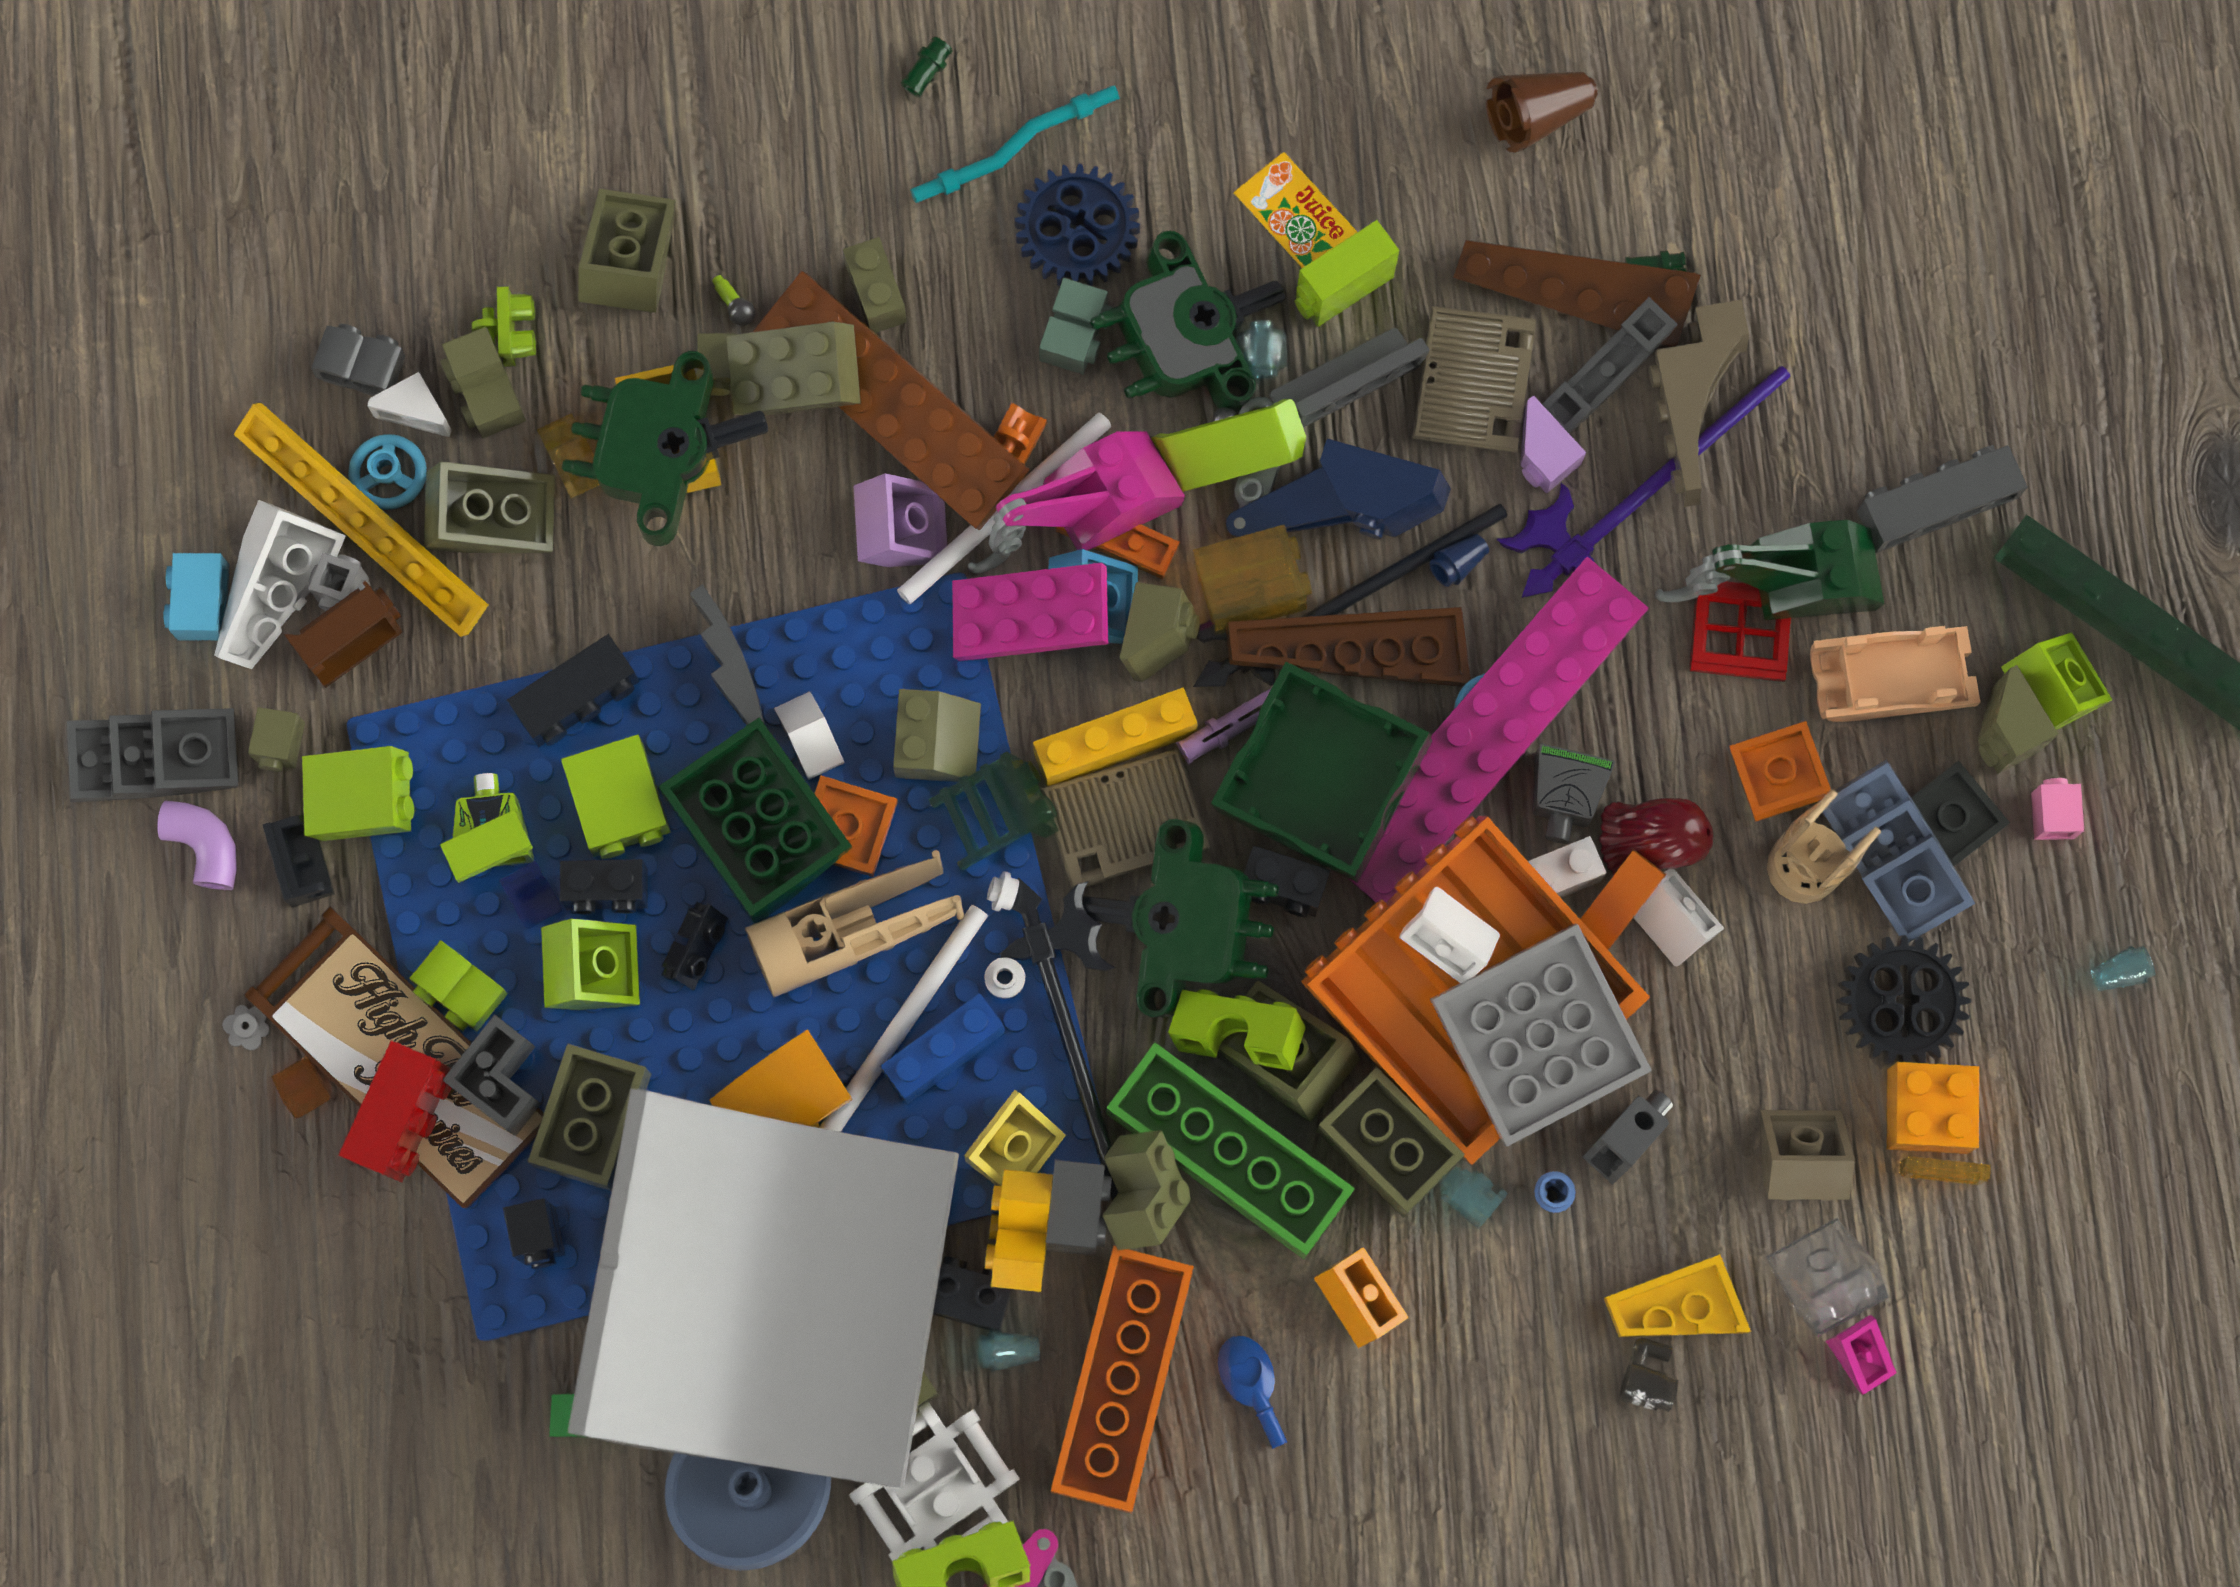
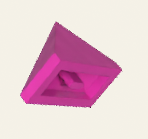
[1826,1314,1897,1395]

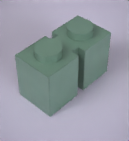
[1039,277,1113,375]

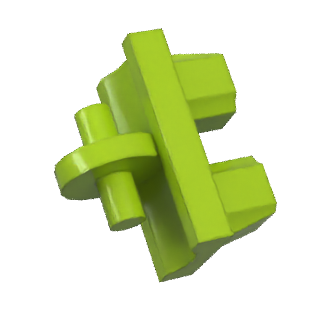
[471,286,536,367]

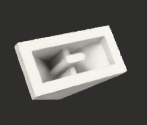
[367,372,451,437]
[774,691,845,780]

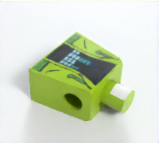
[453,773,534,867]

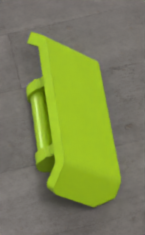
[1151,399,1306,492]

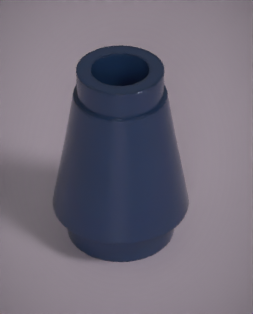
[1429,534,1489,587]

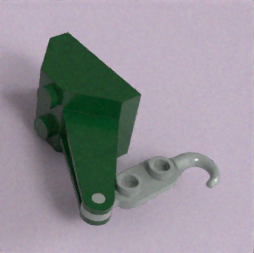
[1654,520,1885,620]

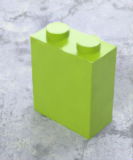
[1295,220,1400,327]
[561,734,671,859]
[302,746,414,841]

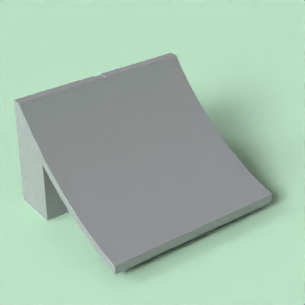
[568,1088,959,1489]

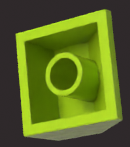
[2001,632,2112,730]
[541,919,640,1010]

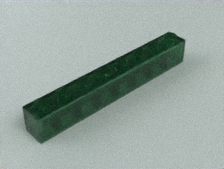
[1994,514,2240,730]

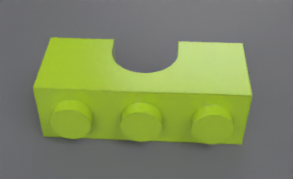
[1168,989,1306,1071]
[892,1520,1030,1587]

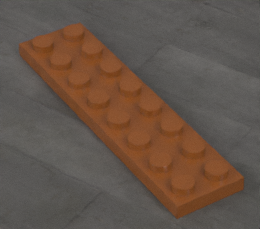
[753,271,1030,530]

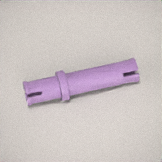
[1176,689,1271,764]

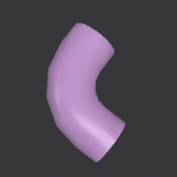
[157,801,237,890]

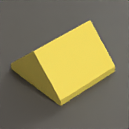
[964,1090,1066,1186]

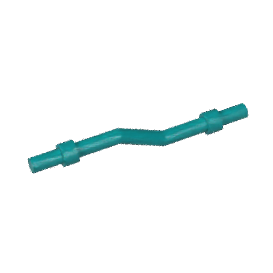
[910,85,1120,203]

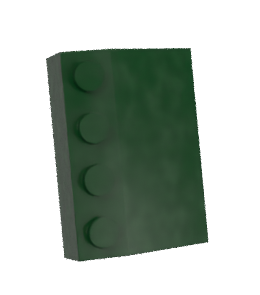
[659,717,852,924]

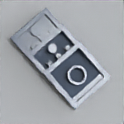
[1817,759,1975,942]

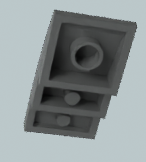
[66,708,238,802]

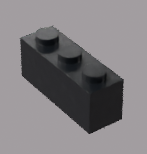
[507,633,639,747]

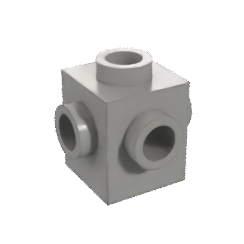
[308,553,370,611]

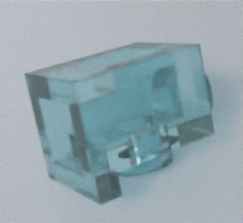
[1440,1165,1508,1229]

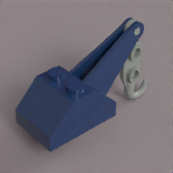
[1226,397,1451,541]

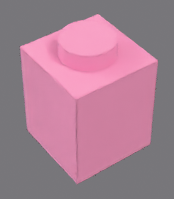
[2031,778,2084,840]

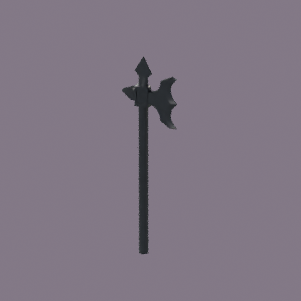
[1193,503,1508,687]
[1000,877,1119,1201]

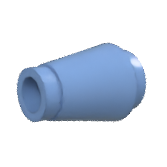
[1534,1171,1576,1213]

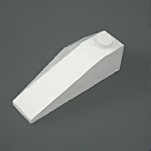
[214,500,346,669]

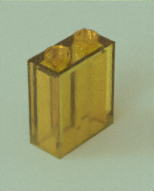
[1193,525,1312,635]

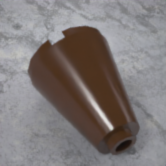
[1486,72,1598,152]

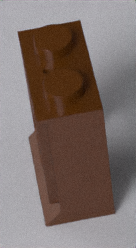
[284,580,403,688]

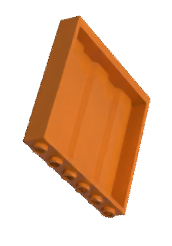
[1301,816,1650,1165]

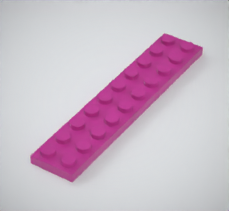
[1346,557,1649,903]

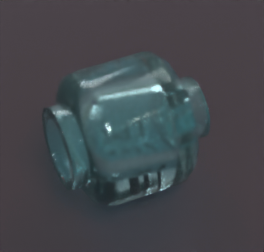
[1236,321,1288,379]

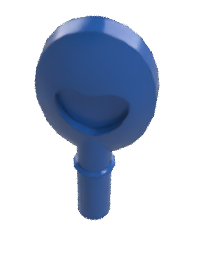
[1218,1336,1287,1449]

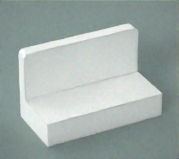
[1634,869,1724,966]
[1399,887,1500,983]

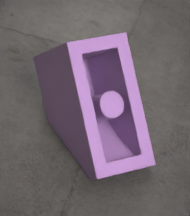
[1520,395,1586,494]

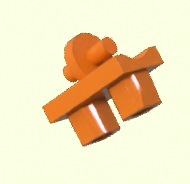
[994,403,1047,464]

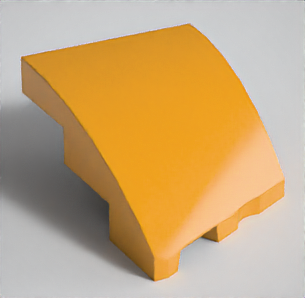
[709,1029,853,1128]

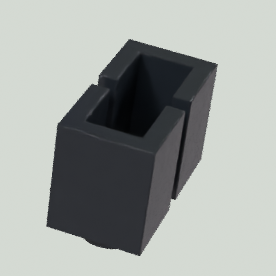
[503,1198,565,1269]

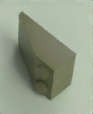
[579,189,676,313]
[424,461,555,553]
[1218,981,1361,1122]

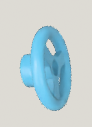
[348,434,427,510]

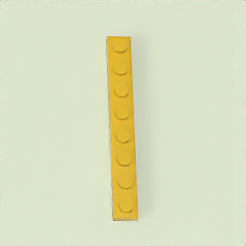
[233,403,489,637]

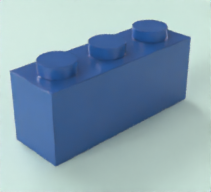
[880,993,1005,1105]

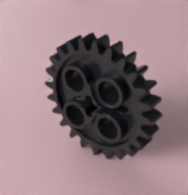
[1836,935,1972,1065]

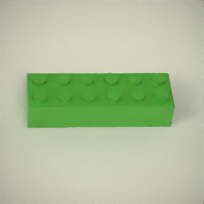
[1106,1043,1355,1260]

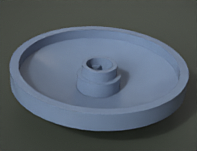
[665,1453,831,1571]

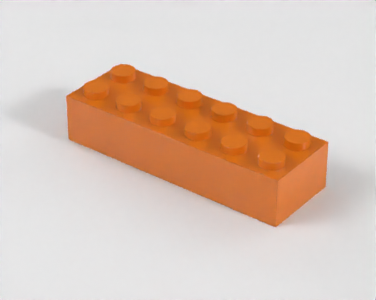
[1051,1245,1194,1514]

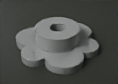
[222,1005,270,1051]

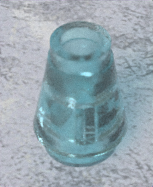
[2090,945,2156,992]
[978,1331,1040,1372]

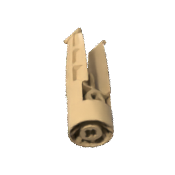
[1767,789,1881,904]
[745,850,964,997]

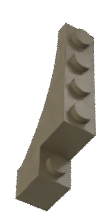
[1649,300,1749,507]

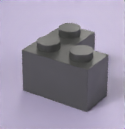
[442,1015,541,1136]
[1046,1160,1112,1256]

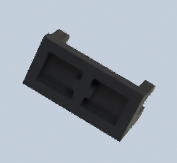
[263,814,335,908]

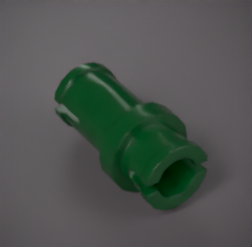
[900,36,953,98]
[1625,250,1686,271]

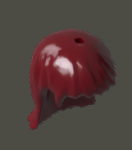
[1599,798,1714,875]

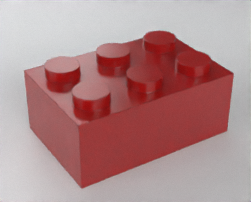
[338,1040,452,1183]

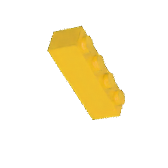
[1033,687,1198,787]

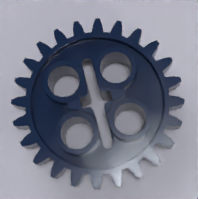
[1015,163,1140,286]

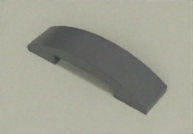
[1542,297,1677,434]

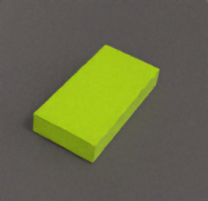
[440,809,533,883]

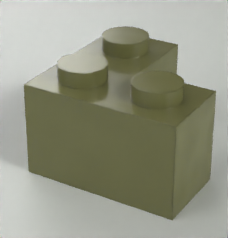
[440,327,526,438]
[1103,1130,1191,1250]

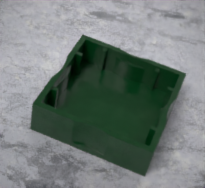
[1211,662,1432,883]

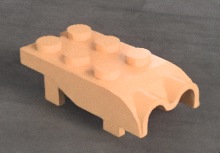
[1810,626,1981,722]

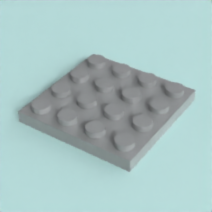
[1430,924,1652,1147]

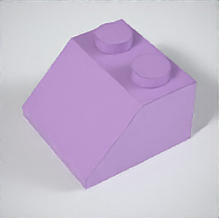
[853,473,947,567]

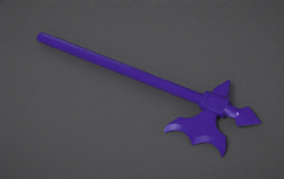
[1496,366,1791,598]

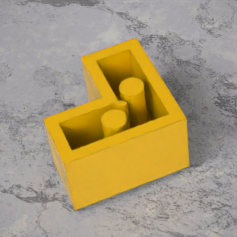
[985,1169,1053,1292]

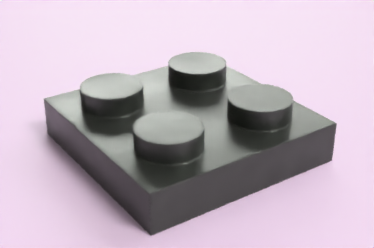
[1911,761,2010,867]

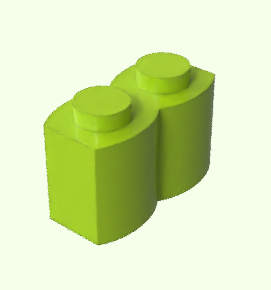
[409,940,507,1032]

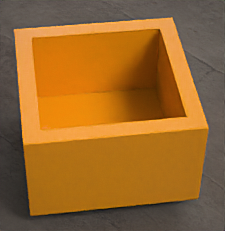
[1886,1062,1979,1154]

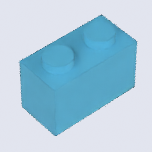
[163,553,230,641]

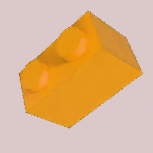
[1314,1247,1409,1348]

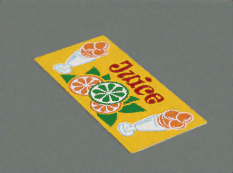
[1234,152,1357,268]

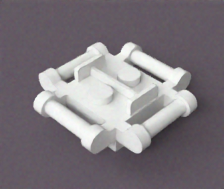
[849,1401,1020,1561]

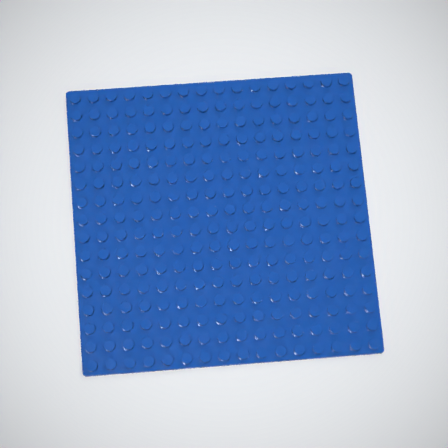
[347,572,1101,1341]

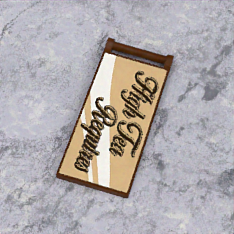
[244,906,544,1209]

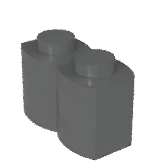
[311,324,405,396]

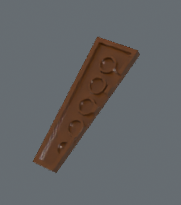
[1453,240,1701,347]
[1226,607,1471,687]

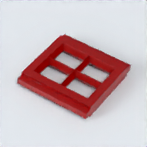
[1690,581,1791,682]

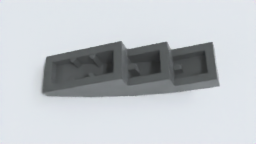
[690,584,764,726]

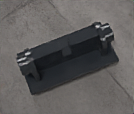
[661,902,728,991]

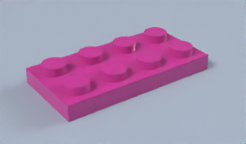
[952,563,1108,661]

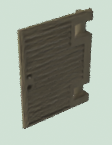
[1412,306,1536,453]
[1041,748,1210,889]

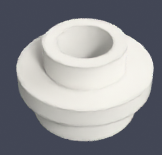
[987,871,1019,912]
[984,958,1025,999]

